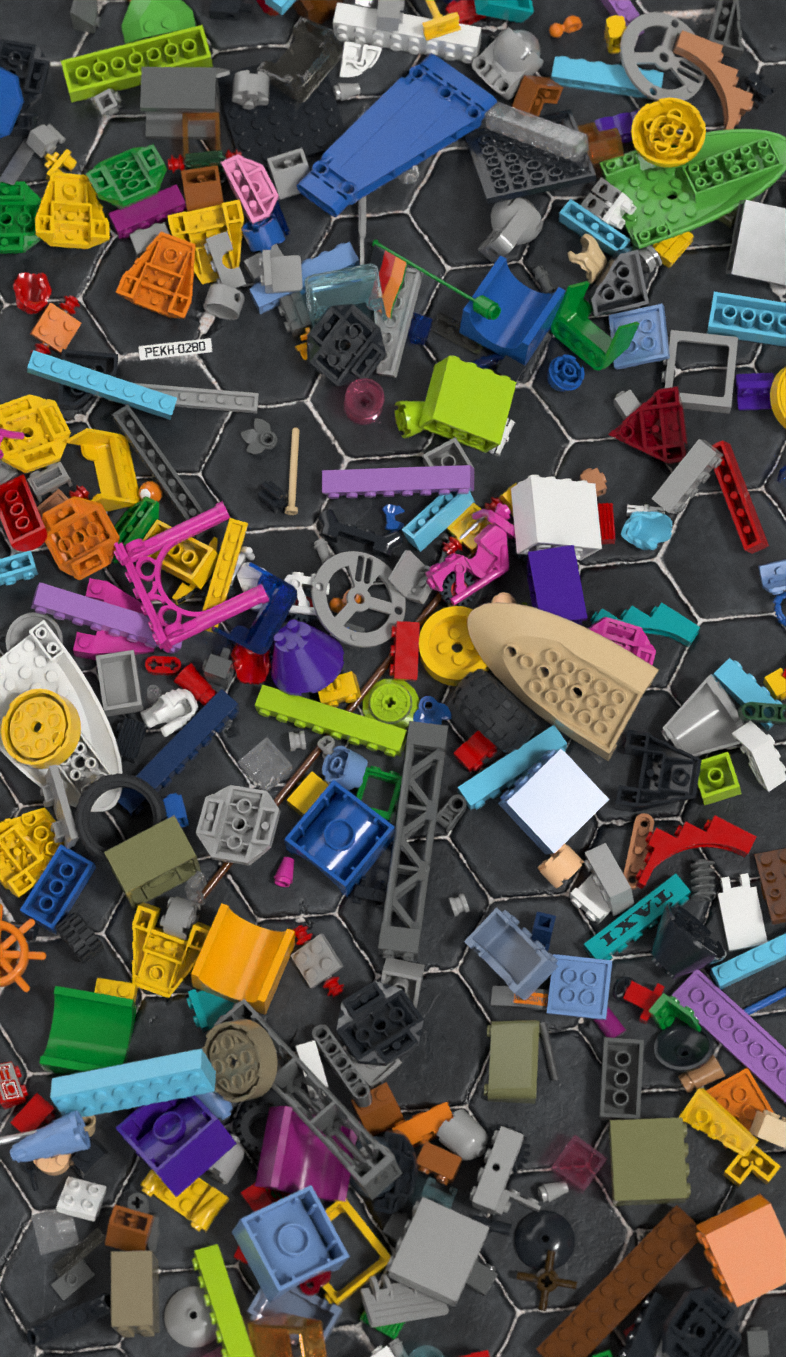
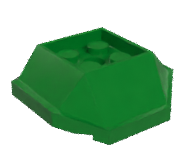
[86,145,167,210]
[0,181,42,253]

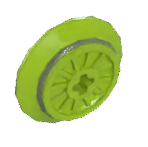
[363,678,419,729]

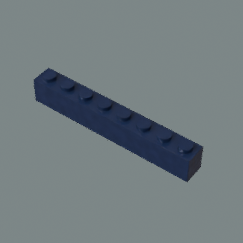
[117,689,239,818]

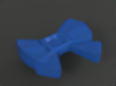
[382,504,404,531]

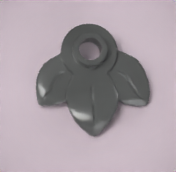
[241,418,277,454]

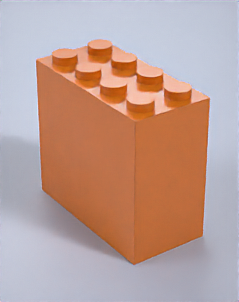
[695,1194,786,1307]

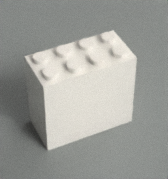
[511,475,602,560]

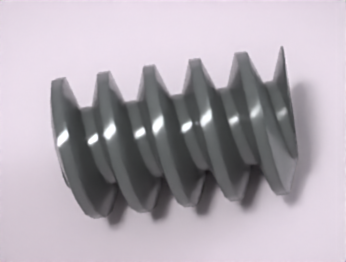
[690,859,716,902]

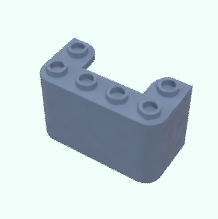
[464,908,558,1001]
[247,1285,343,1356]

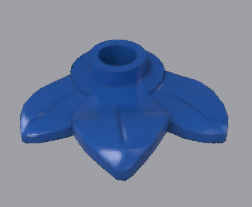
[413,696,451,725]

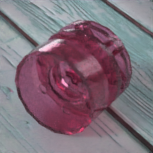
[344,378,385,425]

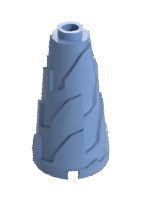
[10,1110,90,1163]

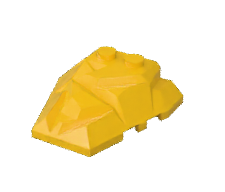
[0,807,64,898]

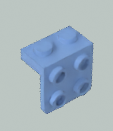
[758,559,786,595]

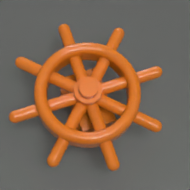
[0,904,46,992]

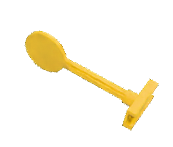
[422,0,461,41]

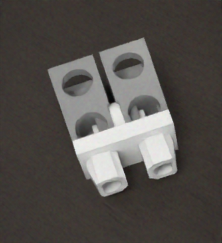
[581,177,636,229]

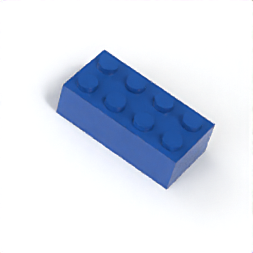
[20,844,96,934]

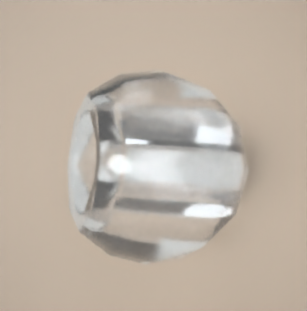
[397,165,420,184]

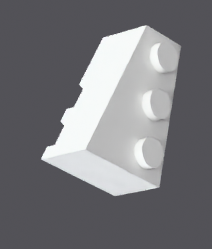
[732,721,786,792]

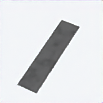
[0,138,35,185]

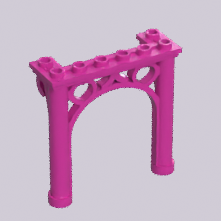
[114,501,270,653]

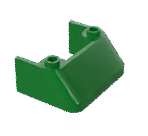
[551,281,640,371]

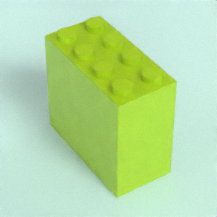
[418,356,517,453]

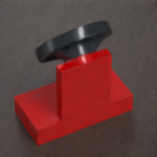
[613,976,665,1024]

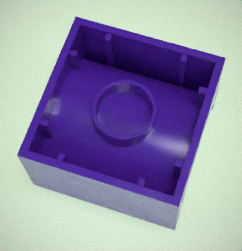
[526,545,587,626]
[116,1095,237,1197]

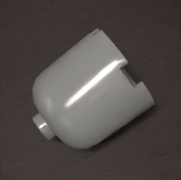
[437,1109,488,1160]
[208,1134,244,1184]

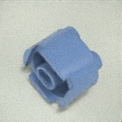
[322,746,368,790]

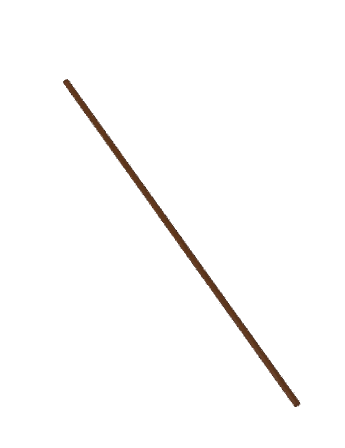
[193,551,477,905]

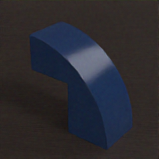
[531,911,556,952]

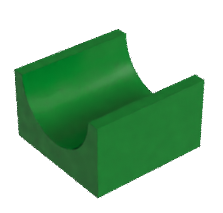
[39,986,137,1075]

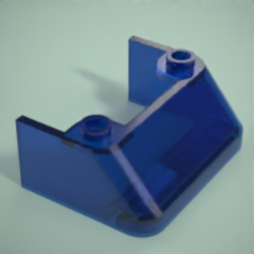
[210,562,297,654]

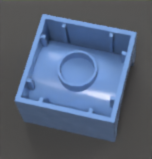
[232,1185,349,1304]

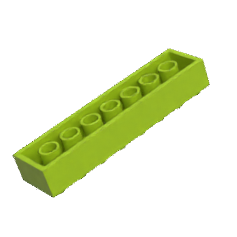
[61,25,213,102]

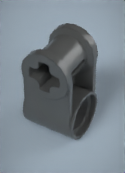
[436,795,467,833]

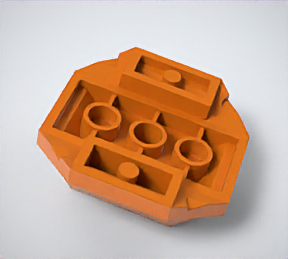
[42,496,120,581]

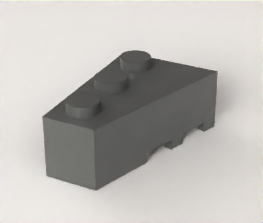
[707,0,744,60]

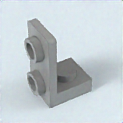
[495,1188,541,1216]

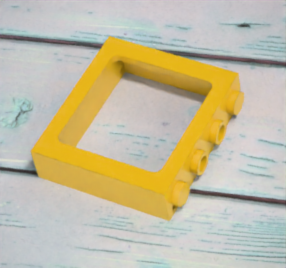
[322,1199,391,1306]

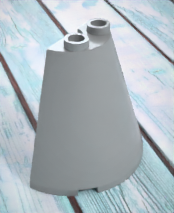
[661,674,744,756]

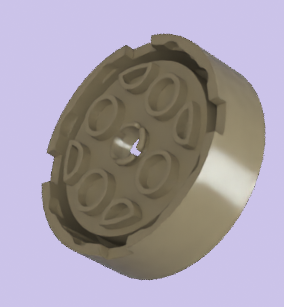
[202,1019,277,1102]

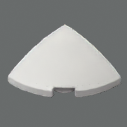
[339,41,382,77]

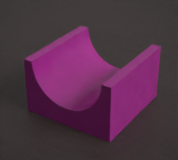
[255,1106,360,1202]

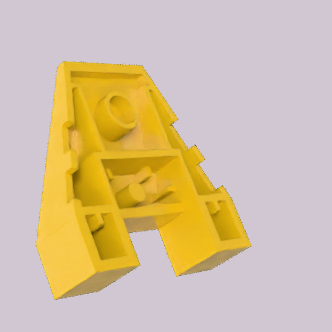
[132,902,211,998]

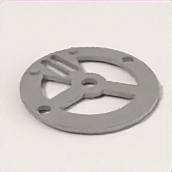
[620,12,705,101]
[312,551,406,648]

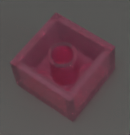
[551,1135,607,1194]

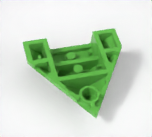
[121,0,196,44]

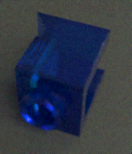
[408,312,433,345]

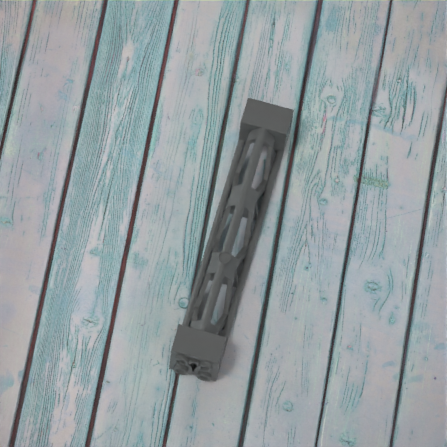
[378,721,448,962]
[214,999,402,1200]

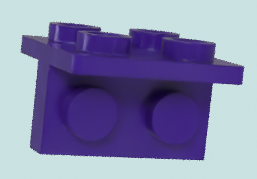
[736,373,774,411]

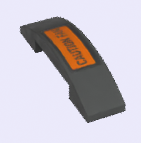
[491,986,549,1011]

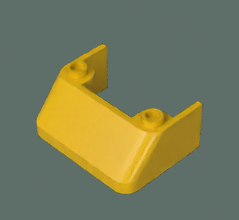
[66,428,140,512]

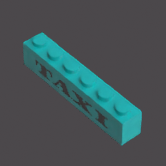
[583,874,691,960]

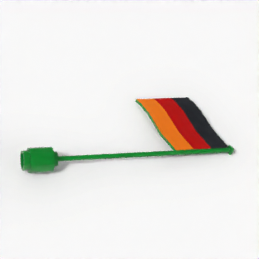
[358,240,501,320]

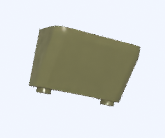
[484,1020,539,1104]

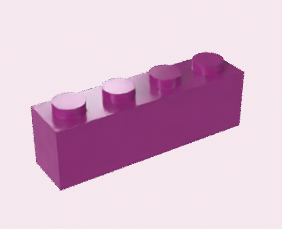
[109,184,187,239]

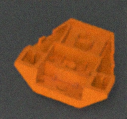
[116,232,196,319]

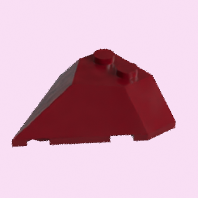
[608,386,688,464]

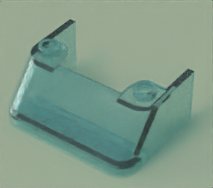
[305,264,387,328]

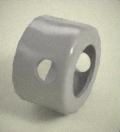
[203,284,245,320]

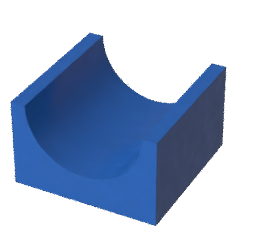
[459,255,565,365]
[284,779,395,897]

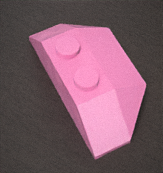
[221,155,279,224]

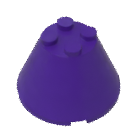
[271,619,344,696]

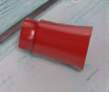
[174,663,217,706]

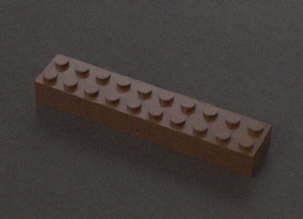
[536,1205,699,1357]

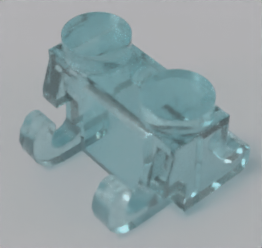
[421,1177,458,1209]

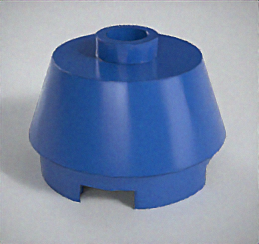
[547,355,585,392]

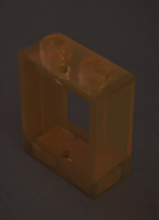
[182,112,221,161]

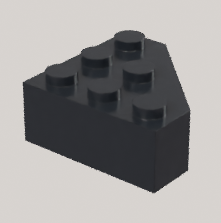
[587,246,649,317]
[57,349,118,410]

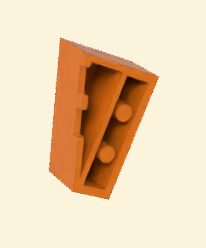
[392,1102,453,1148]

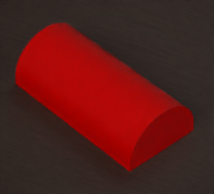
[0,474,48,552]

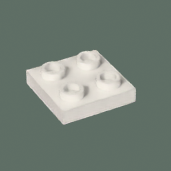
[56,1177,106,1222]

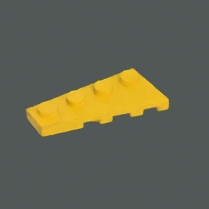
[679,1088,759,1156]

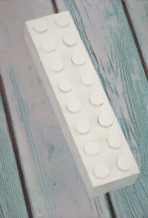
[333,2,481,64]

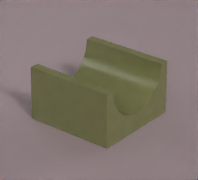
[104,815,202,909]

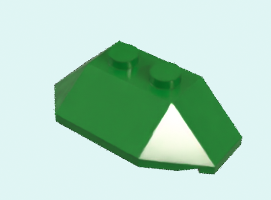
[112,496,159,563]

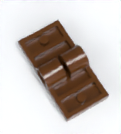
[754,848,786,925]

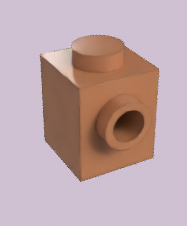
[579,468,607,497]

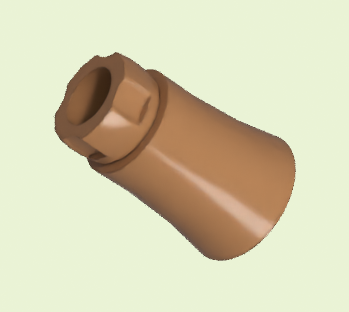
[678,1054,725,1093]

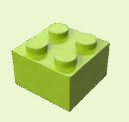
[698,752,741,806]

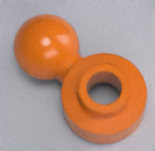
[549,16,582,38]
[329,590,363,613]

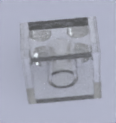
[238,737,293,792]

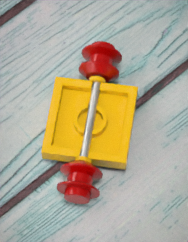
[442,497,504,555]

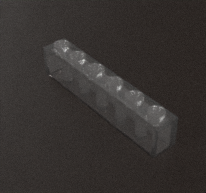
[485,102,589,162]

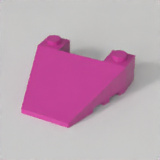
[73,578,158,660]

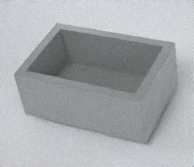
[96,650,144,717]

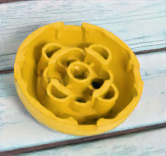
[631,98,706,168]

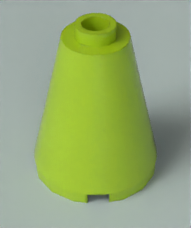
[395,401,425,438]

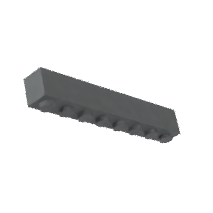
[112,404,213,539]

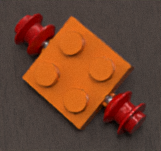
[30,295,81,355]

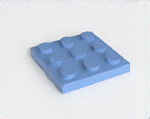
[609,304,670,370]
[547,954,612,1020]

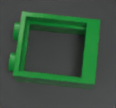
[356,766,402,823]

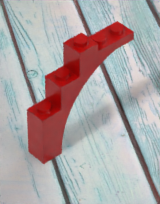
[635,816,756,889]

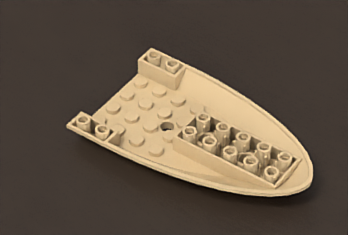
[467,602,659,761]

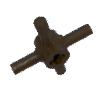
[517,1250,578,1311]

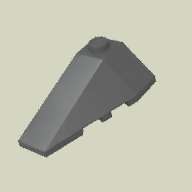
[70,0,101,34]

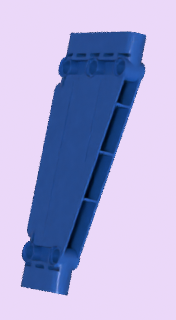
[297,53,497,218]

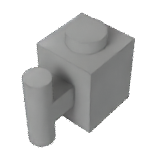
[27,124,65,157]

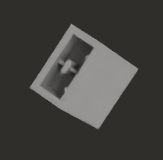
[267,148,310,200]

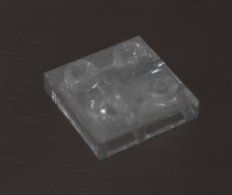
[31,1209,80,1255]

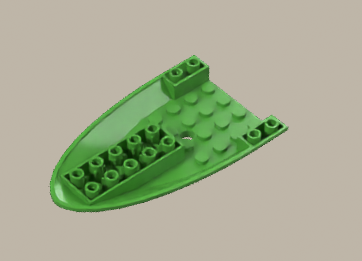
[600,129,786,249]

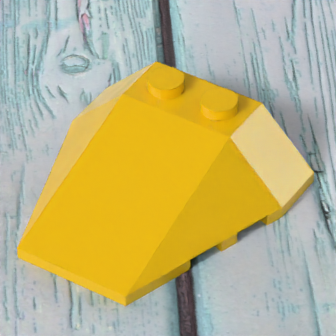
[35,172,110,249]
[167,199,244,284]

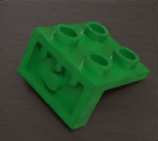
[649,993,701,1032]

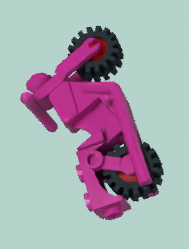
[425,503,528,606]

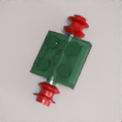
[168,149,242,174]

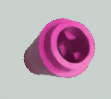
[274,857,294,887]

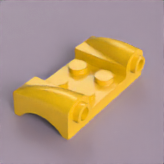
[140,1169,229,1232]

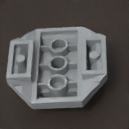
[196,785,281,866]

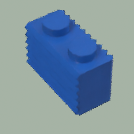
[163,793,189,827]

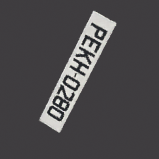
[139,338,212,360]

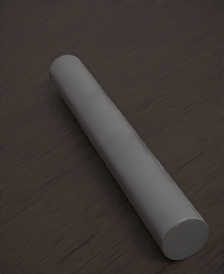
[539,1022,559,1081]

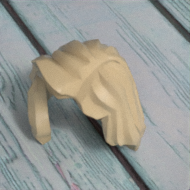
[568,234,608,283]

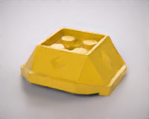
[0,394,71,473]

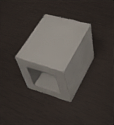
[614,389,641,420]

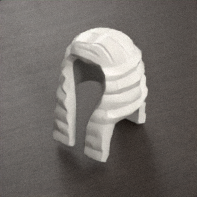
[140,688,198,737]

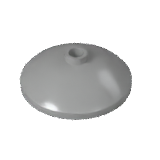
[6,612,63,651]
[164,1286,217,1348]

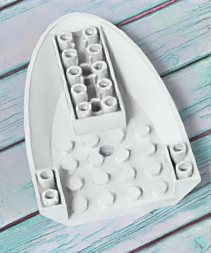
[0,620,123,812]

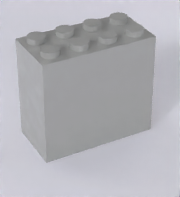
[387,1197,489,1307]

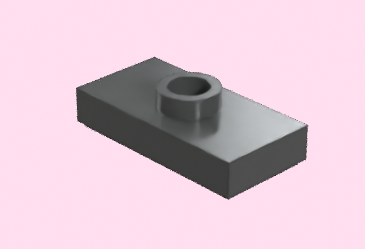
[51,1259,95,1301]

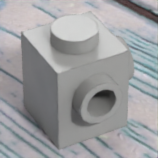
[94,89,123,116]

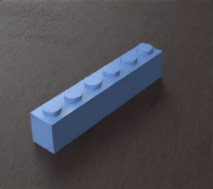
[249,242,360,314]

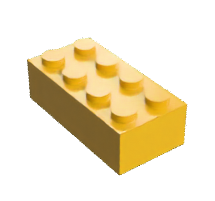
[143,519,219,590]

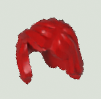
[13,272,52,314]
[231,632,271,685]

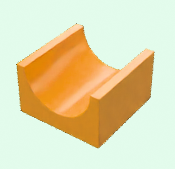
[191,903,295,1015]

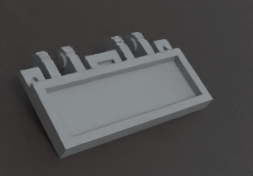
[40,765,78,849]
[360,1274,449,1328]

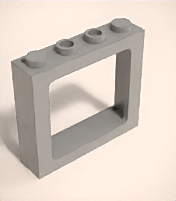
[661,330,738,414]

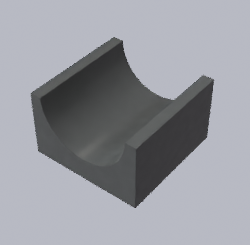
[140,67,221,140]

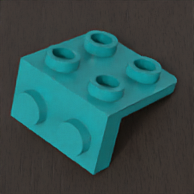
[186,989,234,1032]

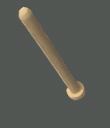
[285,427,299,515]

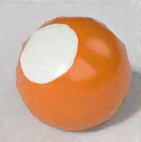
[139,481,163,502]

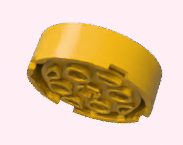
[419,606,489,686]
[1,689,81,769]

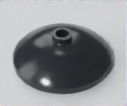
[654,1023,714,1072]
[515,1211,575,1271]

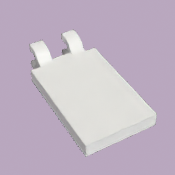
[717,873,767,952]

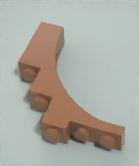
[673,30,754,130]

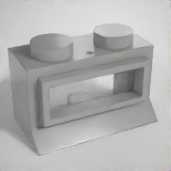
[27,462,73,503]

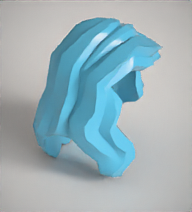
[621,511,672,550]

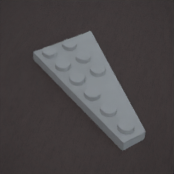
[374,268,423,377]

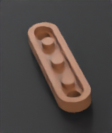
[624,813,654,890]

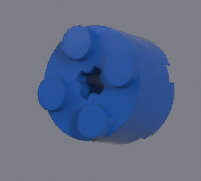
[241,213,285,253]

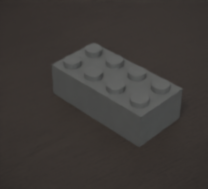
[599,1037,644,1121]

